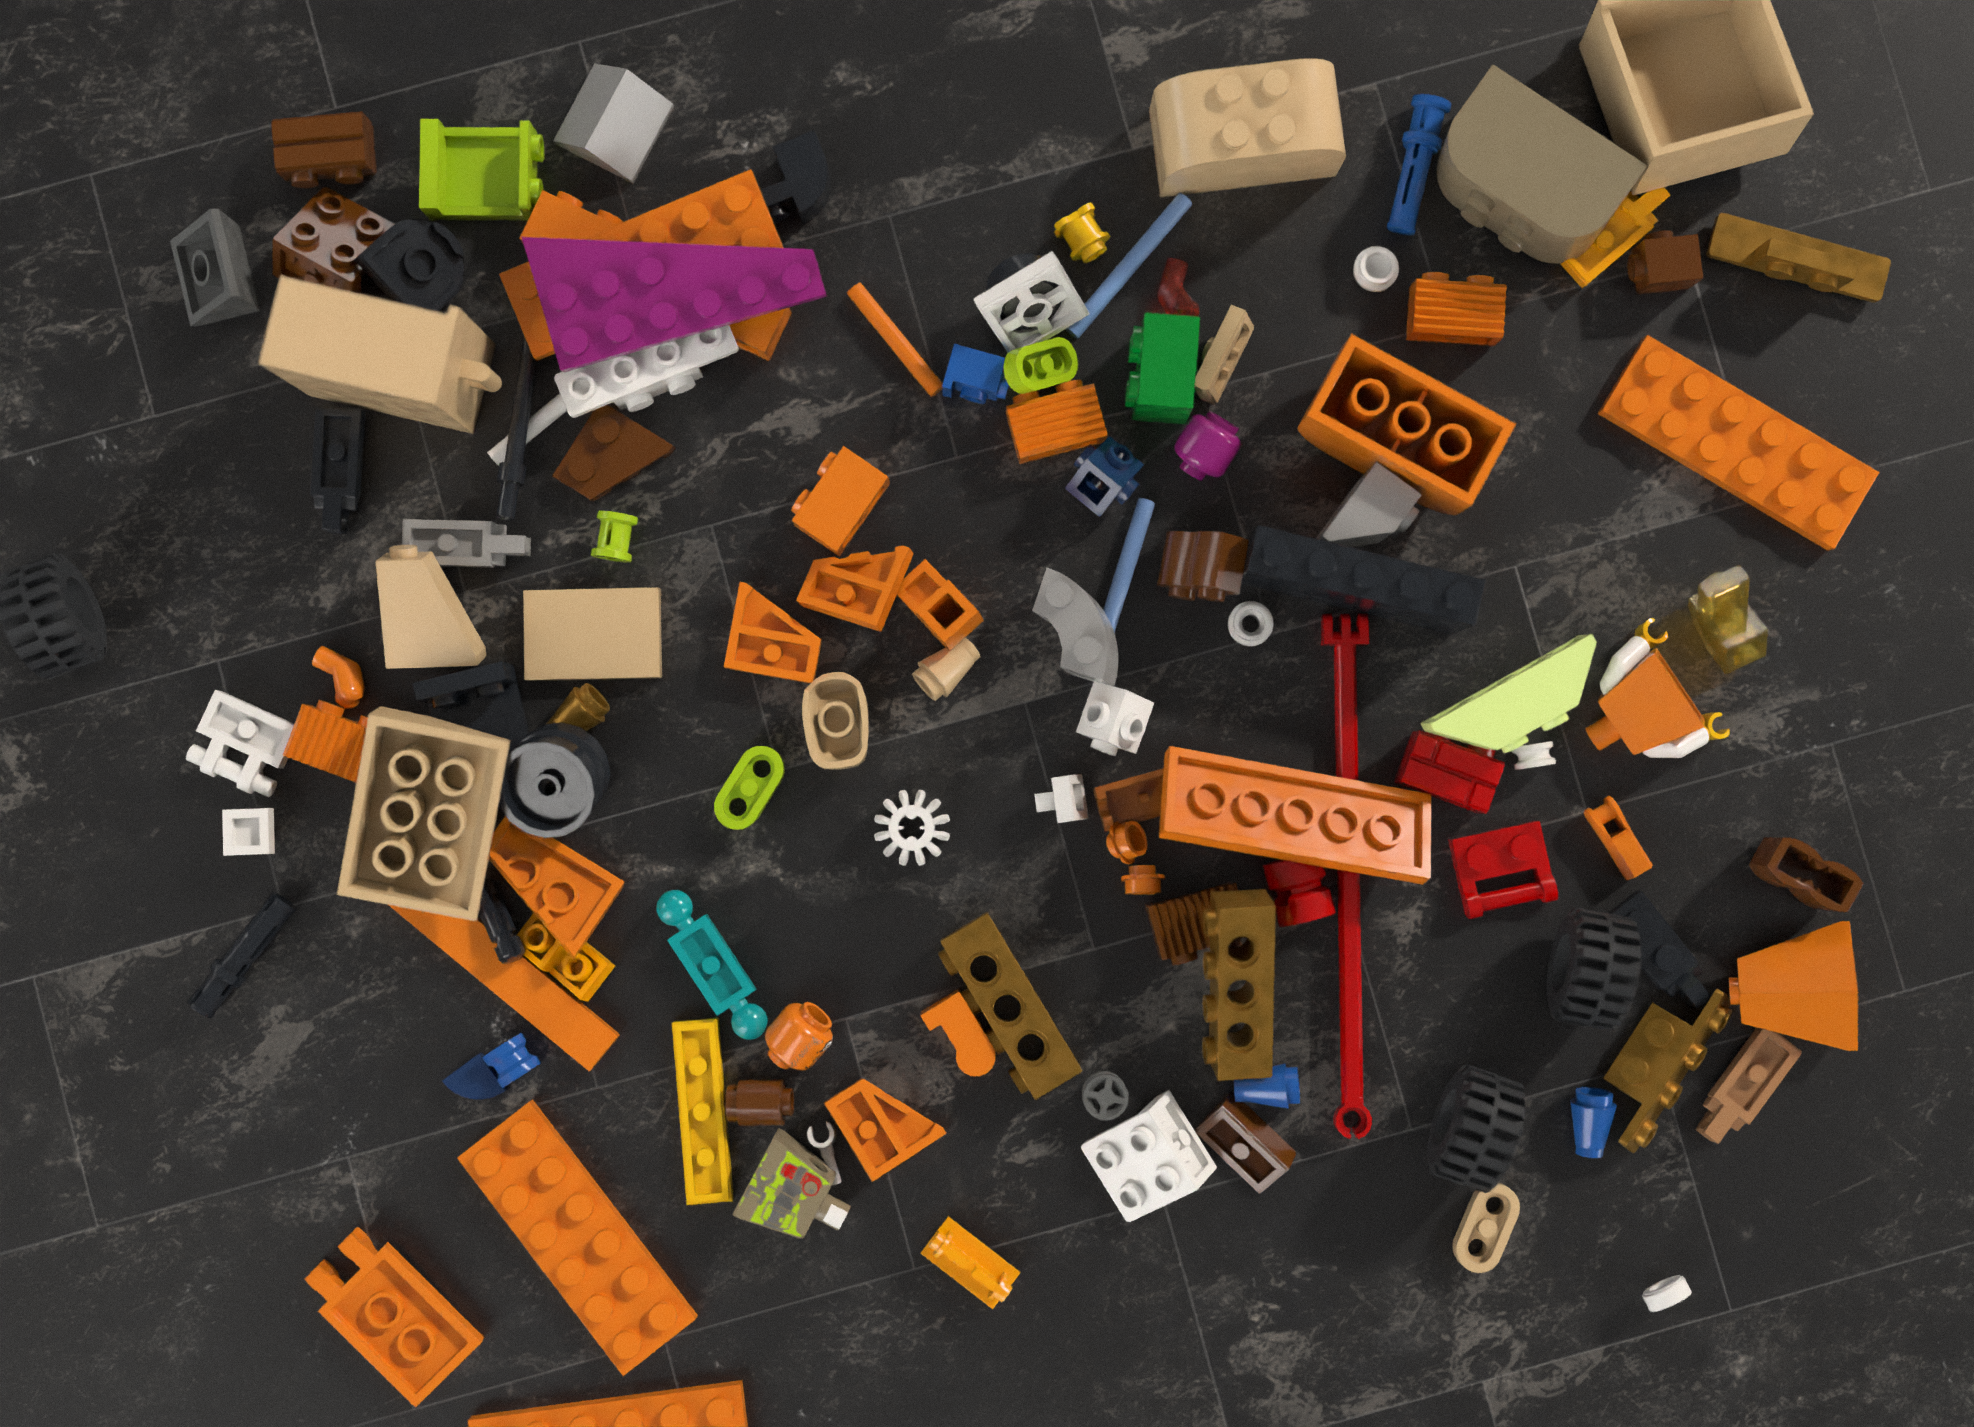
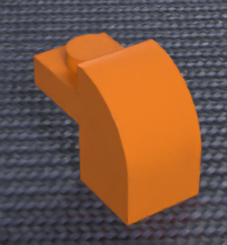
[897,559,984,651]

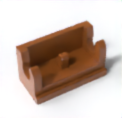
[1092,768,1164,832]

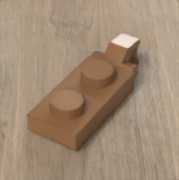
[1695,1027,1802,1144]

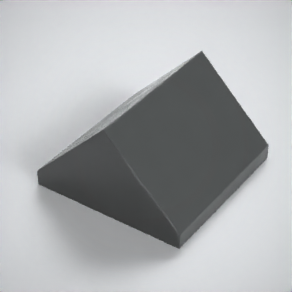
[170,209,260,326]

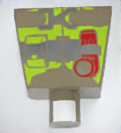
[732,1128,851,1238]

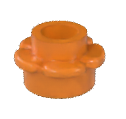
[1106,821,1147,864]
[1121,865,1165,895]

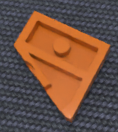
[724,582,822,684]

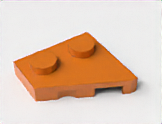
[796,546,914,632]
[823,1078,947,1182]

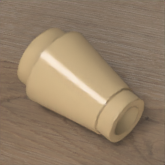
[912,637,980,701]

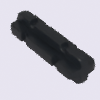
[479,878,525,964]

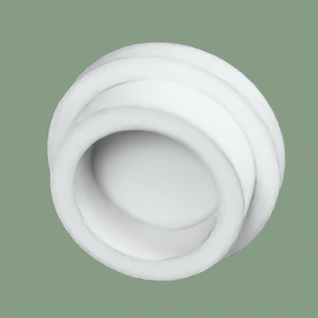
[1353,246,1399,292]

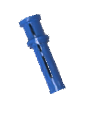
[1386,94,1451,235]

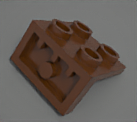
[272,187,395,295]

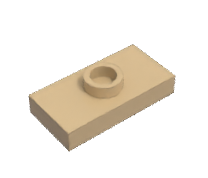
[1195,305,1254,405]

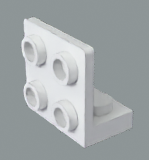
[1081,1090,1217,1222]

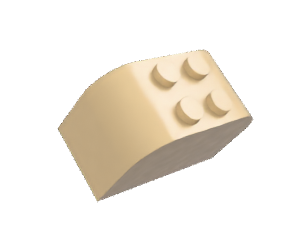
[1149,59,1346,197]

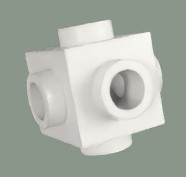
[1076,681,1154,756]

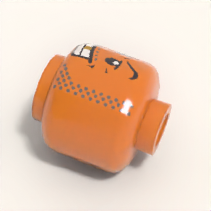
[765,1002,833,1071]

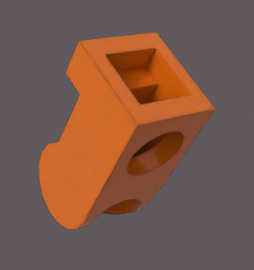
[920,988,996,1076]

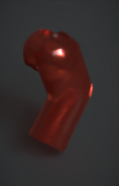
[1157,258,1200,317]

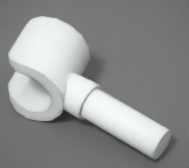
[807,1122,842,1185]

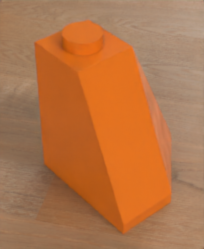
[1729,921,1858,1051]

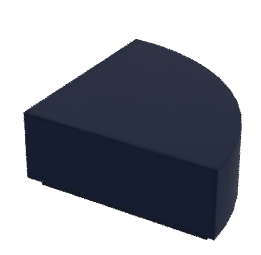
[442,1053,508,1100]

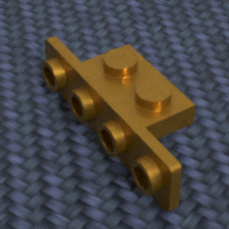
[1706,213,1891,303]
[1603,989,1732,1153]

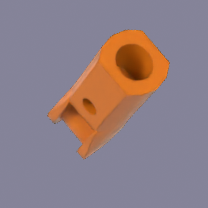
[1583,795,1653,880]

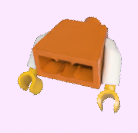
[1585,618,1730,758]

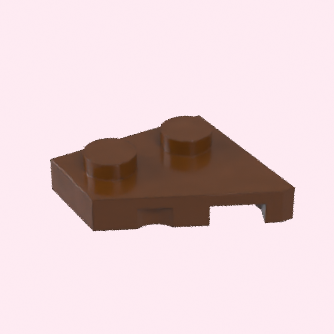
[552,405,675,502]

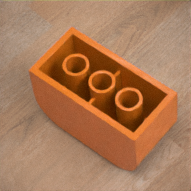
[1297,334,1516,515]

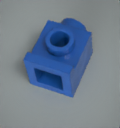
[942,344,1009,404]

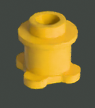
[1054,202,1110,263]

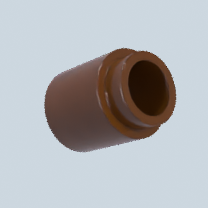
[725,1079,794,1126]

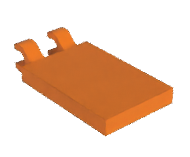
[305,1227,484,1407]

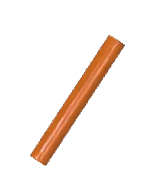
[847,282,943,397]

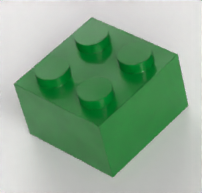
[1125,313,1200,425]

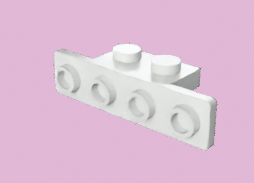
[554,325,739,418]

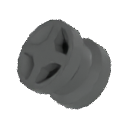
[1082,1071,1128,1120]

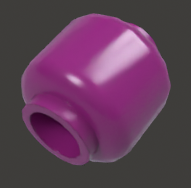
[1174,411,1241,481]

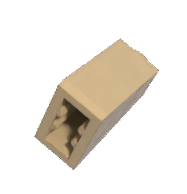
[375,545,486,669]

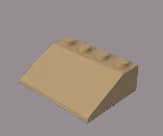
[337,706,510,921]

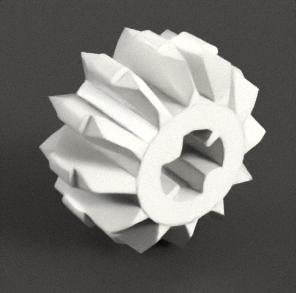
[874,790,950,866]

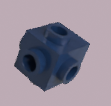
[1065,436,1144,517]

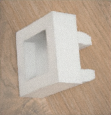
[1034,774,1089,823]
[222,808,275,856]

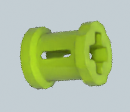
[591,511,638,563]

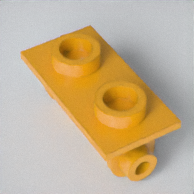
[921,1216,1020,1309]

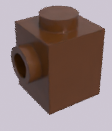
[1627,230,1703,294]

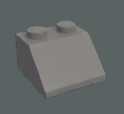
[1315,462,1421,547]

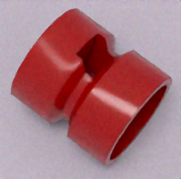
[1262,859,1336,927]

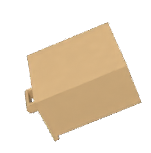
[1579,0,1814,195]
[259,276,502,434]

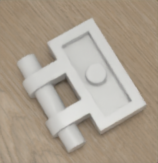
[186,690,294,797]

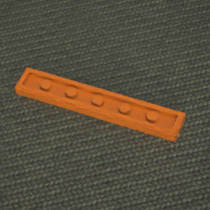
[387,904,620,1071]

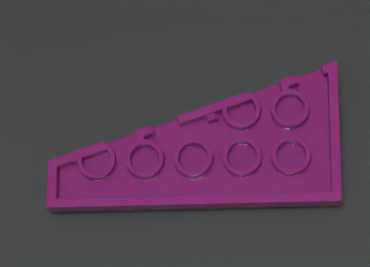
[522,237,827,372]

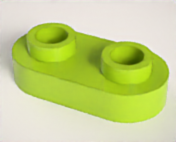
[1003,337,1078,394]
[714,746,785,830]

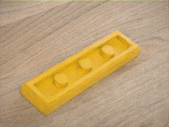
[672,1017,734,1205]

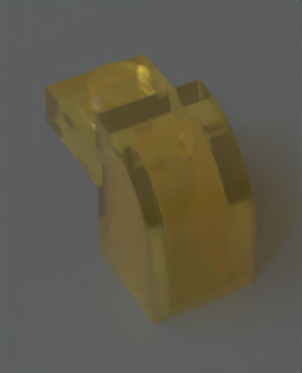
[1688,565,1768,675]

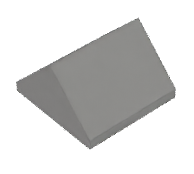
[553,64,674,184]

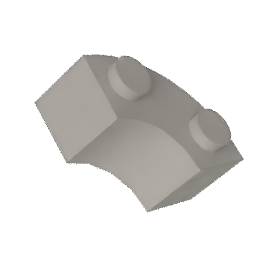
[1032,568,1118,686]

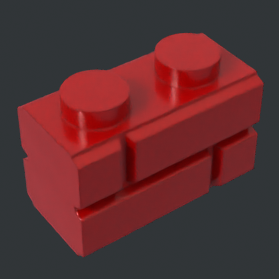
[1394,730,1505,814]

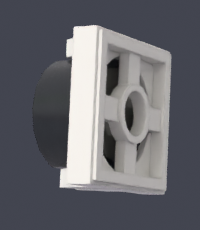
[974,251,1090,352]

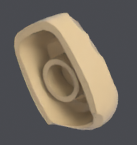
[802,672,869,770]

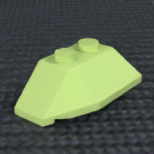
[1420,634,1597,753]

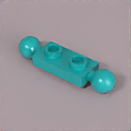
[656,890,768,1040]

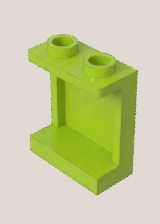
[419,119,544,220]

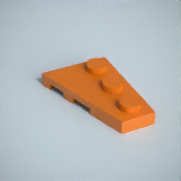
[489,816,625,960]

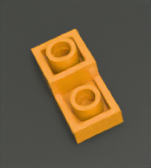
[516,913,615,1002]

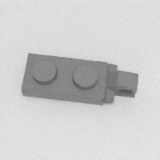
[402,519,531,568]

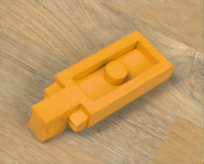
[1560,187,1670,289]

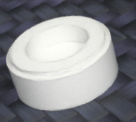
[1642,1275,1692,1312]

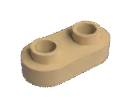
[1453,1183,1520,1273]

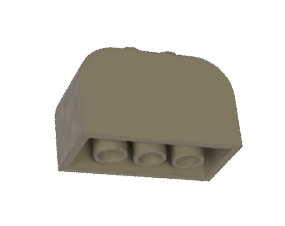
[1436,65,1647,263]

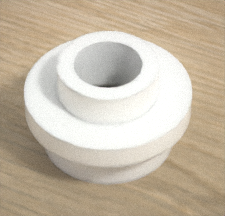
[1228,601,1273,646]

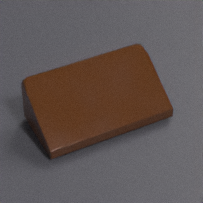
[1194,1092,1296,1194]

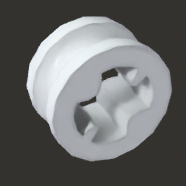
[1512,741,1556,770]

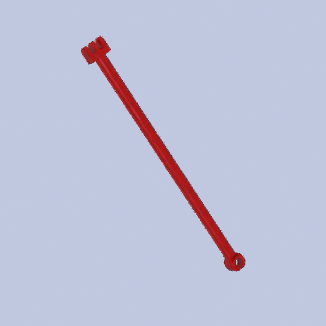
[1321,613,1372,1139]

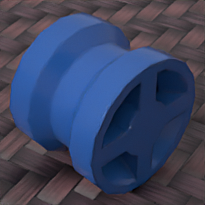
[482,1033,541,1088]

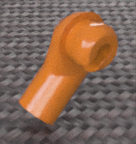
[312,646,365,709]

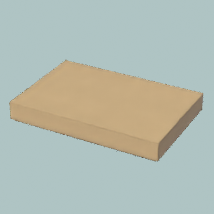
[523,587,662,681]

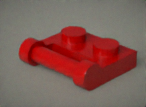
[1448,821,1558,919]

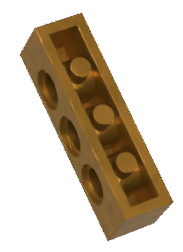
[1202,889,1275,1081]
[938,912,1082,1100]

